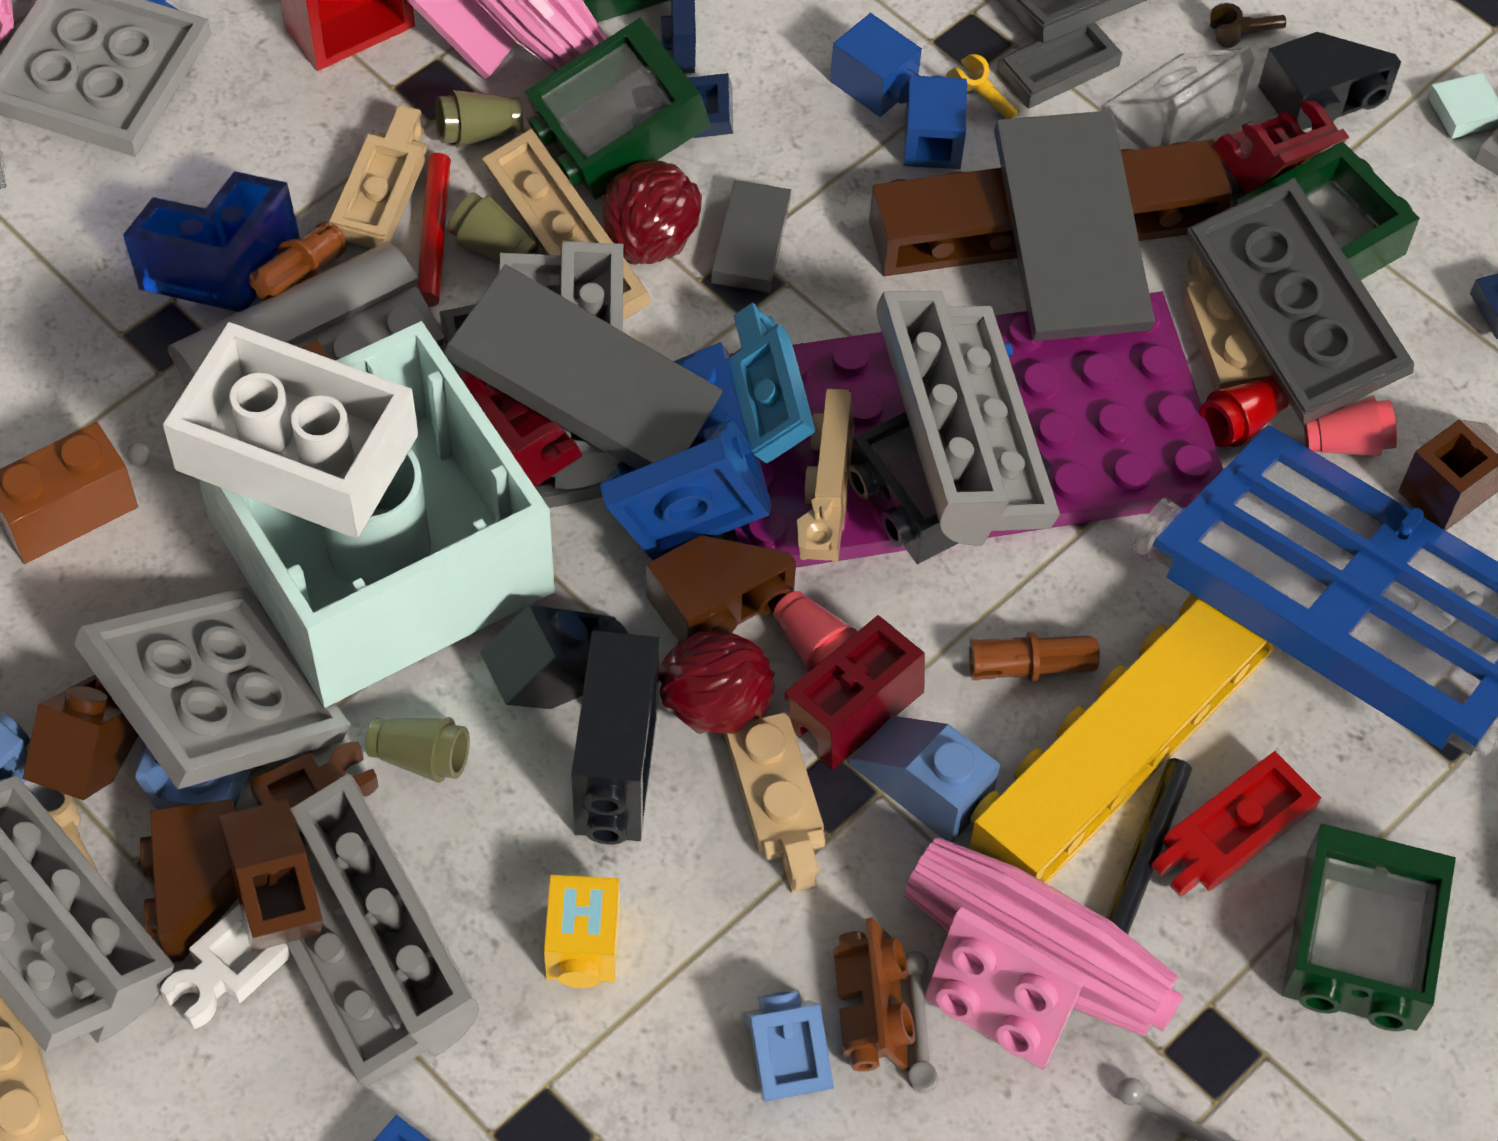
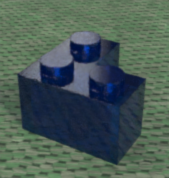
[123,171,300,312]

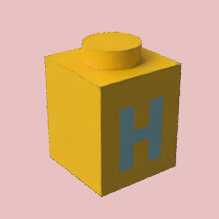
[544,875,620,988]

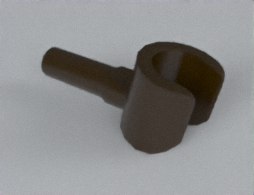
[1210,3,1287,48]

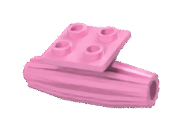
[407,0,607,79]
[904,837,1184,1070]

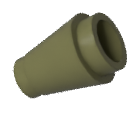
[435,90,523,148]
[448,192,539,263]
[365,717,470,783]

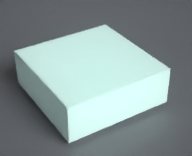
[1427,72,1498,139]

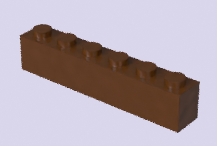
[869,139,1233,276]

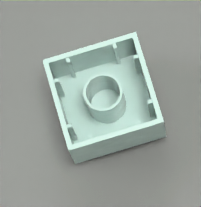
[198,321,555,708]

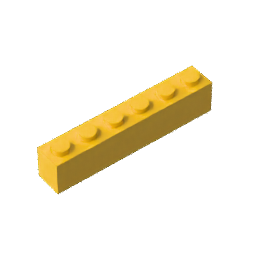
[969,593,1276,884]

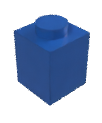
[830,12,922,117]
[903,75,967,169]

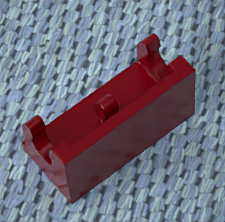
[1212,99,1350,194]
[459,371,583,487]
[784,615,925,770]

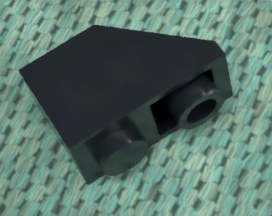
[1258,32,1401,130]
[480,604,629,709]

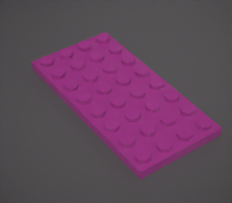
[729,291,1223,568]

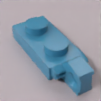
[728,303,816,464]

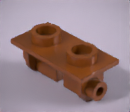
[833,917,915,1072]

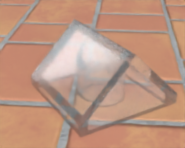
[1100,47,1255,149]

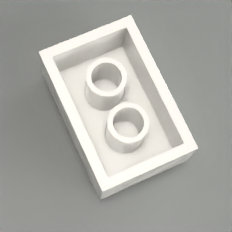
[163,322,418,539]

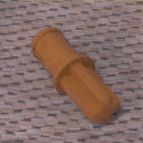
[248,222,347,300]
[969,631,1100,682]

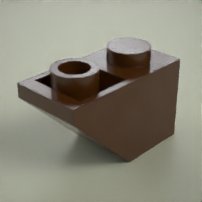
[1398,419,1498,530]
[646,535,796,642]
[22,675,139,800]
[140,799,238,963]
[218,799,323,952]

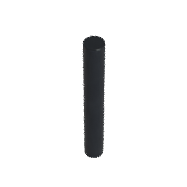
[1106,758,1192,934]

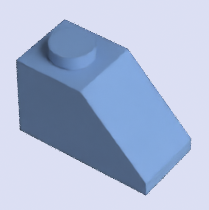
[849,716,1001,842]

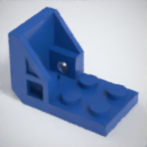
[600,342,772,561]

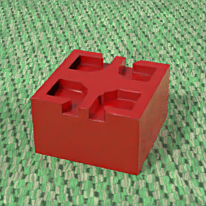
[280,0,415,71]

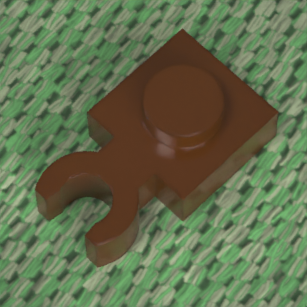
[249,741,379,821]

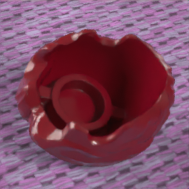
[602,160,702,265]
[659,631,775,734]

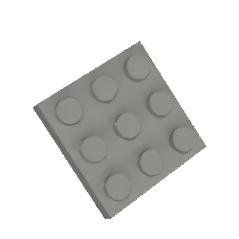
[0,0,211,157]
[74,587,351,790]

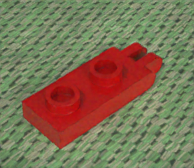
[1151,751,1321,897]

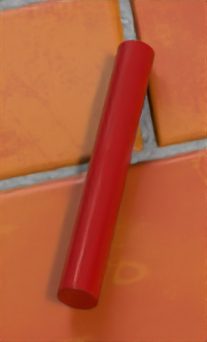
[417,153,451,307]

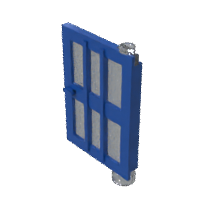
[1131,424,1498,758]

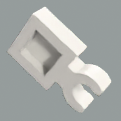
[160,904,291,1029]

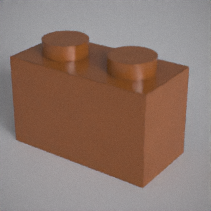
[0,422,138,564]

